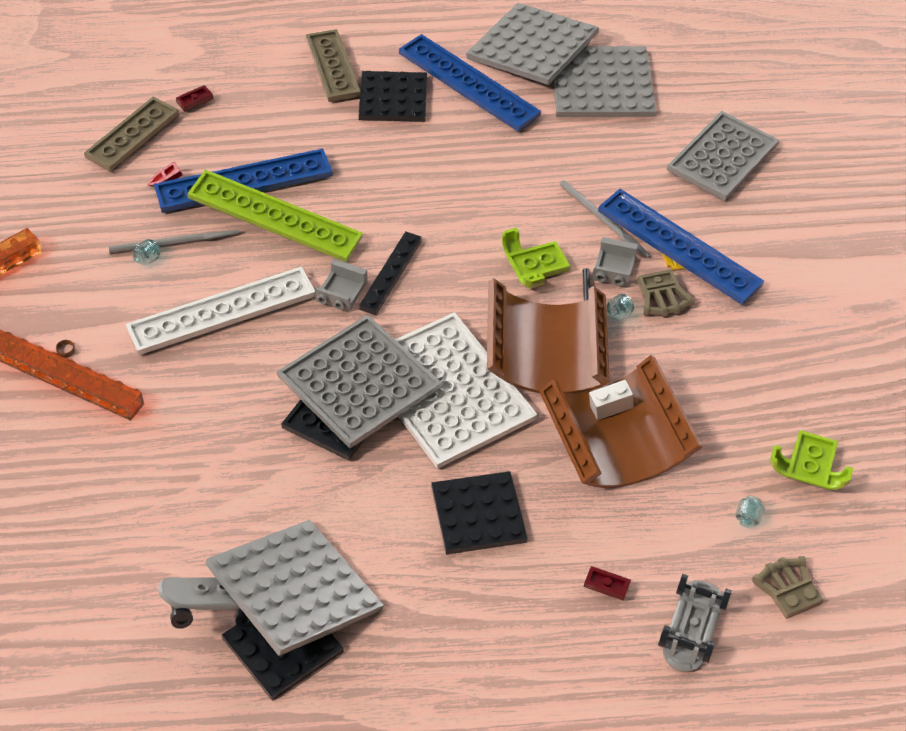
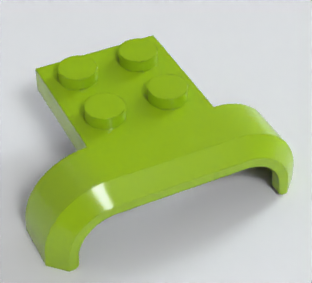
[502,227,570,289]
[770,430,854,490]

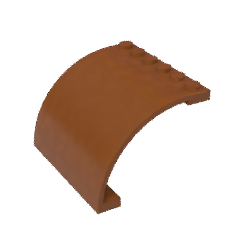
[487,278,610,394]
[539,355,702,488]

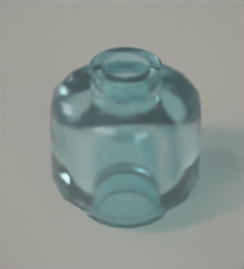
[132,239,160,265]
[606,294,634,321]
[735,496,765,528]

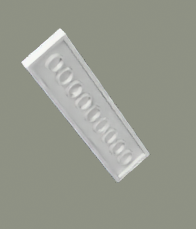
[126,267,315,355]

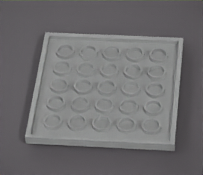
[466,3,599,85]
[553,46,656,117]
[277,315,442,448]
[205,520,384,656]

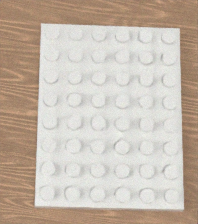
[395,312,538,469]

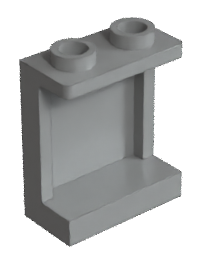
[592,237,638,288]
[315,259,368,312]

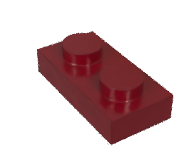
[176,85,214,112]
[584,566,631,601]

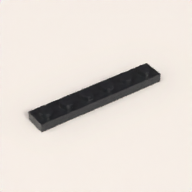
[359,231,422,315]

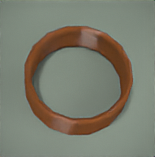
[56,340,75,358]

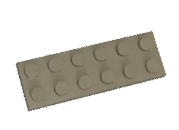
[306,29,361,102]
[84,96,179,172]

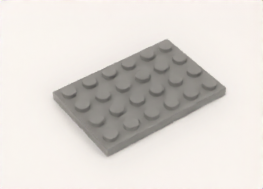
[667,111,779,201]

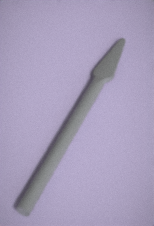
[560,180,650,257]
[108,230,241,253]

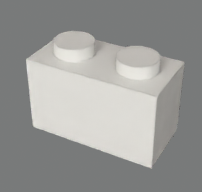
[589,380,634,420]

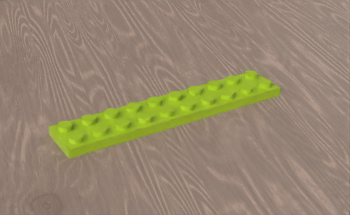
[187,169,363,263]

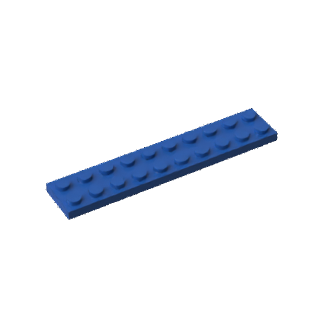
[399,34,541,132]
[154,148,333,213]
[598,189,764,305]

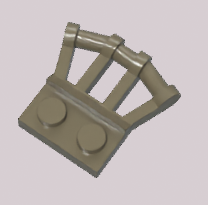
[637,269,694,317]
[752,556,824,619]

